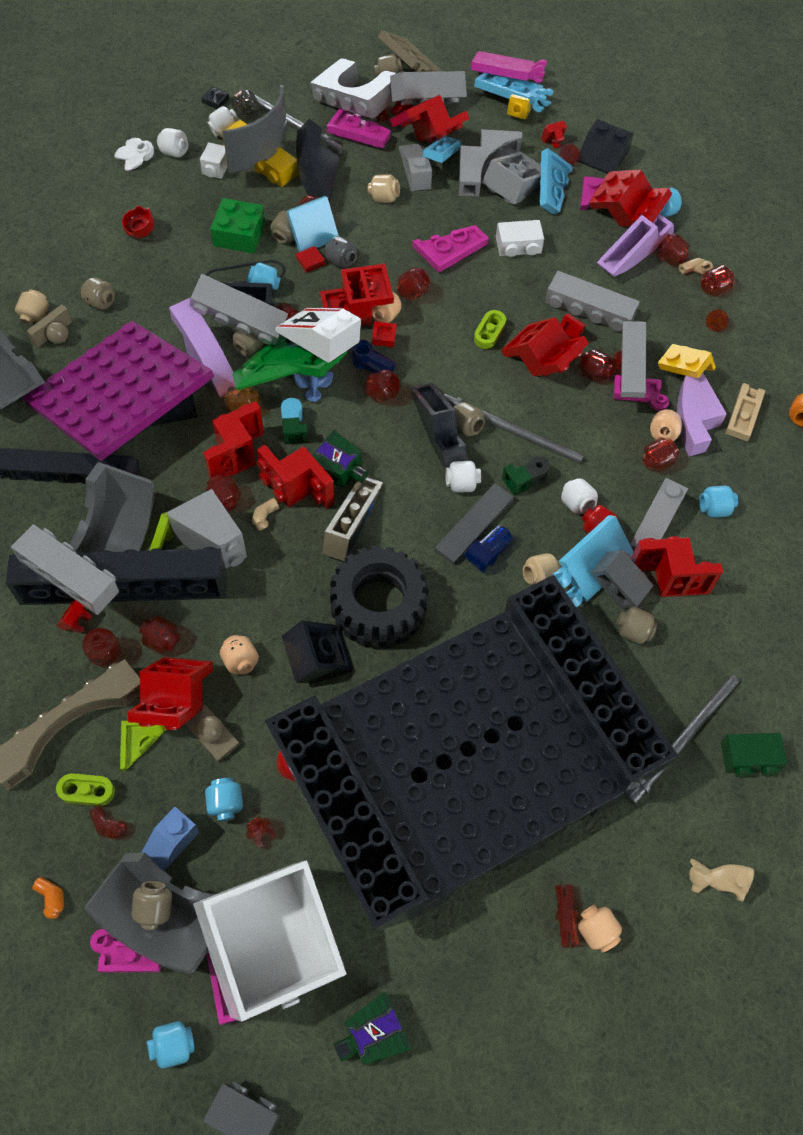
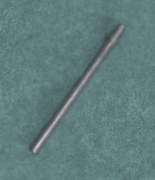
[443,394,584,464]
[626,675,739,805]

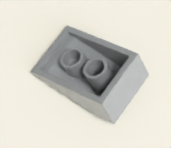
[482,151,541,204]

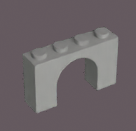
[310,58,396,119]

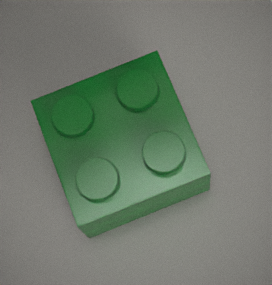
[210,198,265,254]

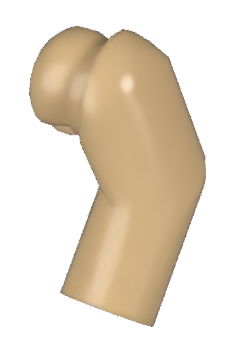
[679,258,713,275]
[252,498,279,531]

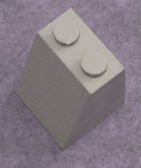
[167,489,247,568]

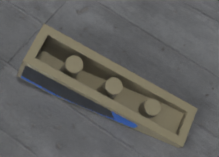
[322,477,383,562]

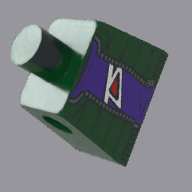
[312,430,368,488]
[333,992,411,1066]

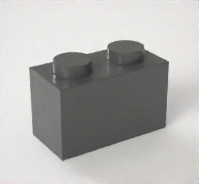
[590,549,653,609]
[203,1081,280,1135]

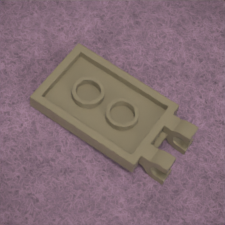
[378,30,443,72]

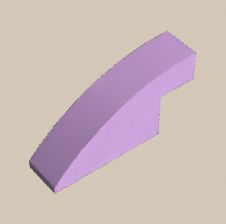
[597,214,674,277]
[169,298,236,398]
[677,373,726,456]

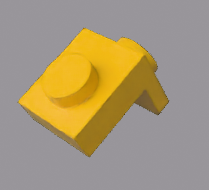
[507,94,532,120]

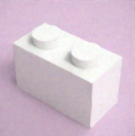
[496,220,544,257]

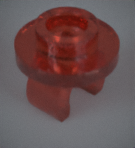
[559,144,580,165]
[706,310,729,332]
[245,817,276,849]

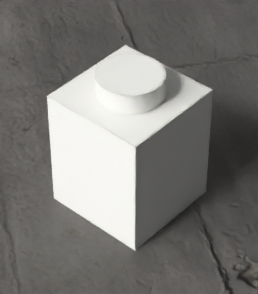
[200,143,228,179]

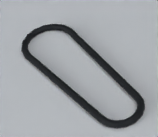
[205,260,285,284]

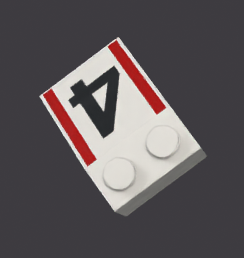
[276,308,361,363]

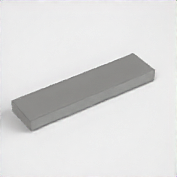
[621,321,646,398]

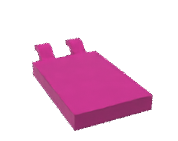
[471,51,547,83]

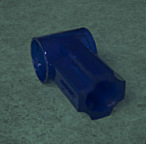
[352,340,396,380]
[464,526,514,573]

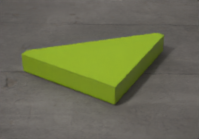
[149,512,174,551]
[120,720,167,772]

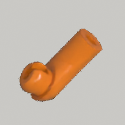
[32,877,64,919]

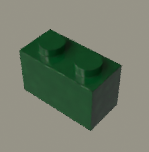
[720,733,787,777]

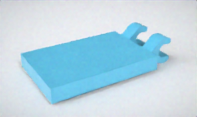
[474,73,554,112]
[552,515,634,607]

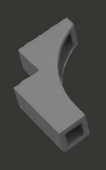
[458,129,522,197]

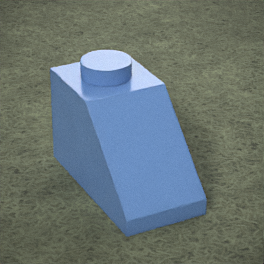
[141,807,200,871]

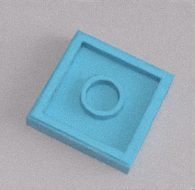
[286,196,339,252]

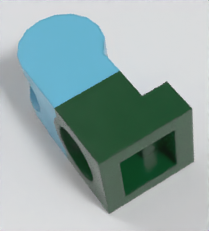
[281,398,308,444]

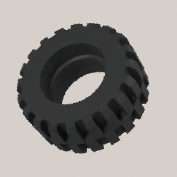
[329,546,429,648]

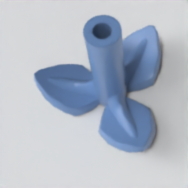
[293,372,333,402]

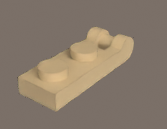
[725,383,765,442]

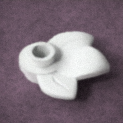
[114,138,154,171]

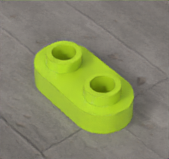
[474,310,506,349]
[56,774,115,807]

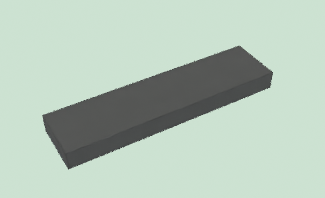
[434,483,514,565]

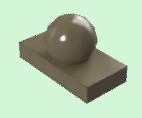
[27,305,72,348]
[185,705,240,763]

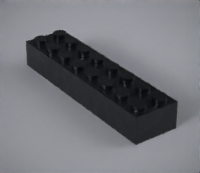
[6,547,227,605]

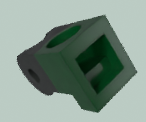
[501,456,550,496]

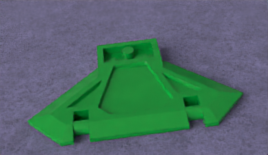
[232,335,347,391]

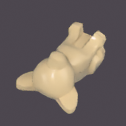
[689,858,754,902]

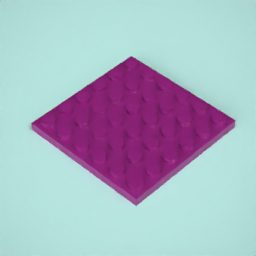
[22,321,214,461]

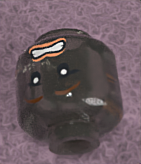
[231,90,260,121]

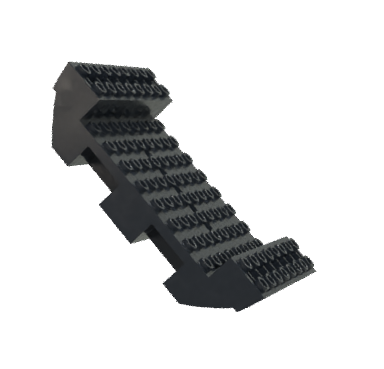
[264,574,678,931]

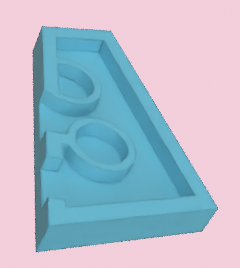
[540,148,573,214]

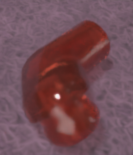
[89,806,127,839]

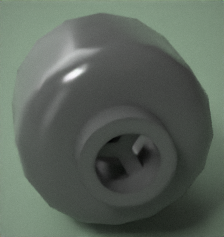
[325,236,357,268]

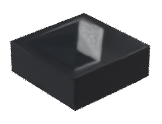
[201,86,229,109]

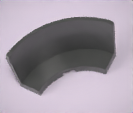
[223,85,287,173]
[0,329,45,409]
[70,462,154,553]
[85,853,216,973]

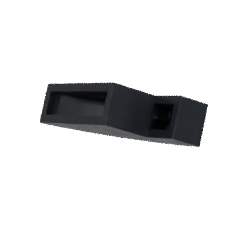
[296,119,339,203]
[411,382,467,468]

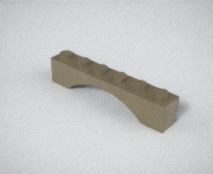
[0,659,140,791]

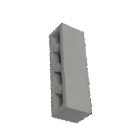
[390,71,467,105]
[545,271,640,331]
[189,273,288,345]
[11,524,119,615]

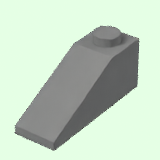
[399,144,432,191]
[630,478,688,548]

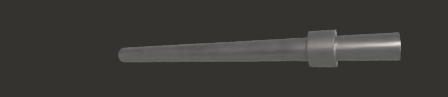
[249,94,344,154]

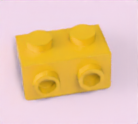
[658,344,716,378]

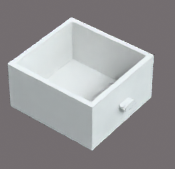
[193,860,346,1022]

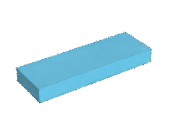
[423,136,462,163]

